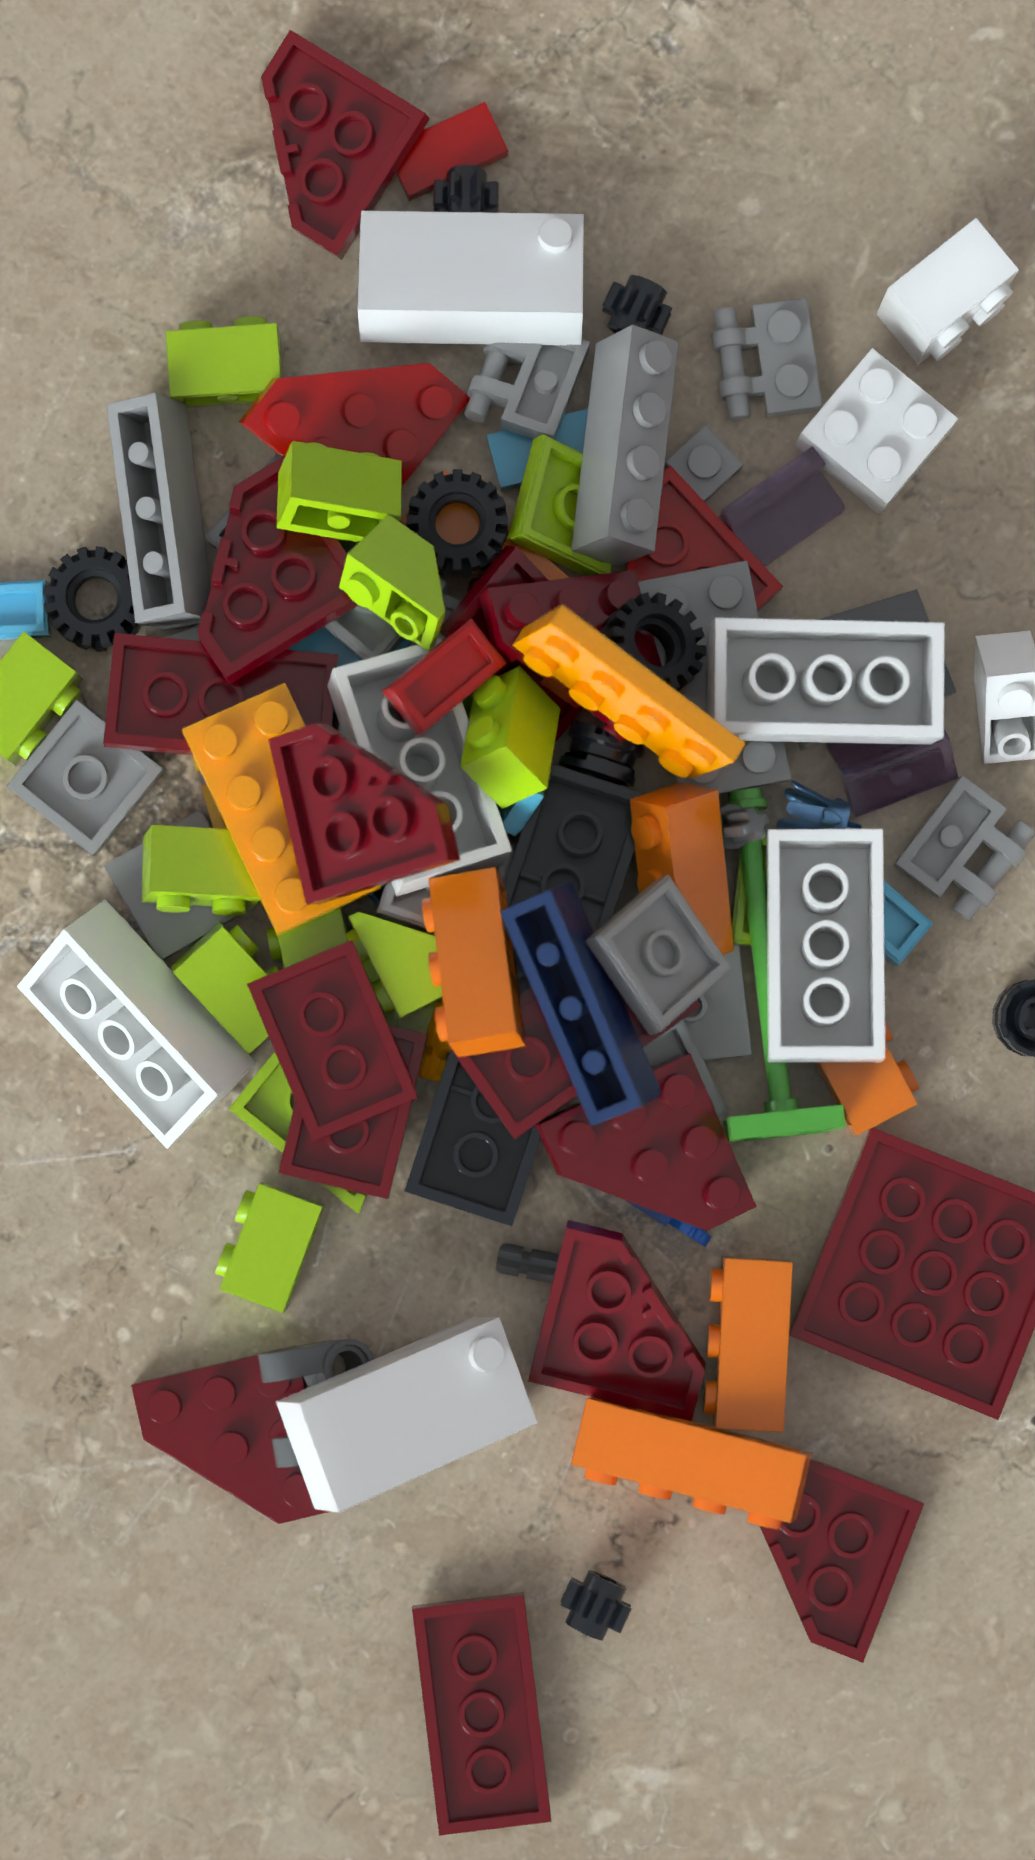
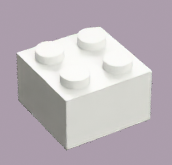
[877,218,1019,365]
[796,348,958,515]

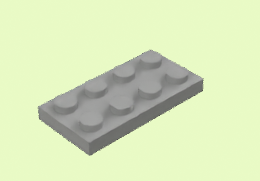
[638,560,791,795]

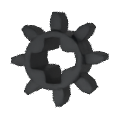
[433,165,499,213]
[602,275,673,335]
[560,1570,632,1641]

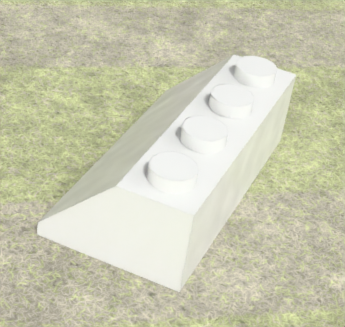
[17,899,257,1149]

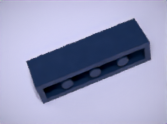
[500,882,662,1127]

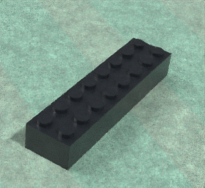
[404,763,645,1226]

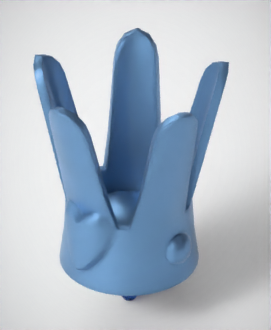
[776,779,862,829]

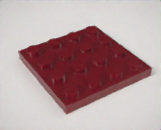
[789,1128,1035,1420]

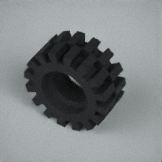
[406,469,508,577]
[43,546,139,652]
[599,592,706,692]

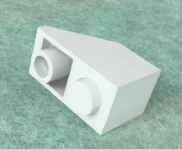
[974,631,1035,764]

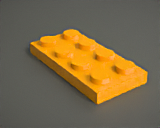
[512,605,746,779]
[182,683,381,936]

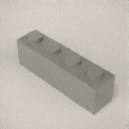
[571,324,679,566]
[106,392,211,631]

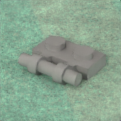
[712,298,822,421]
[464,339,590,440]
[893,775,1035,921]

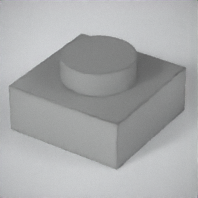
[664,425,743,502]

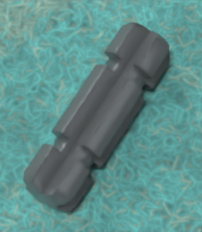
[496,1243,559,1284]

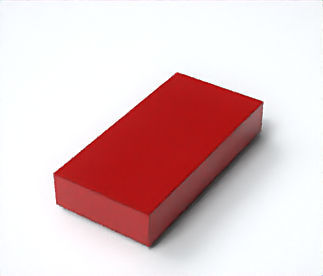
[396,102,509,201]
[382,618,506,736]

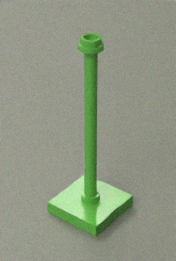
[723,788,846,1143]

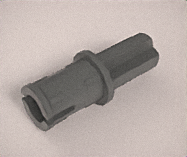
[720,804,769,850]

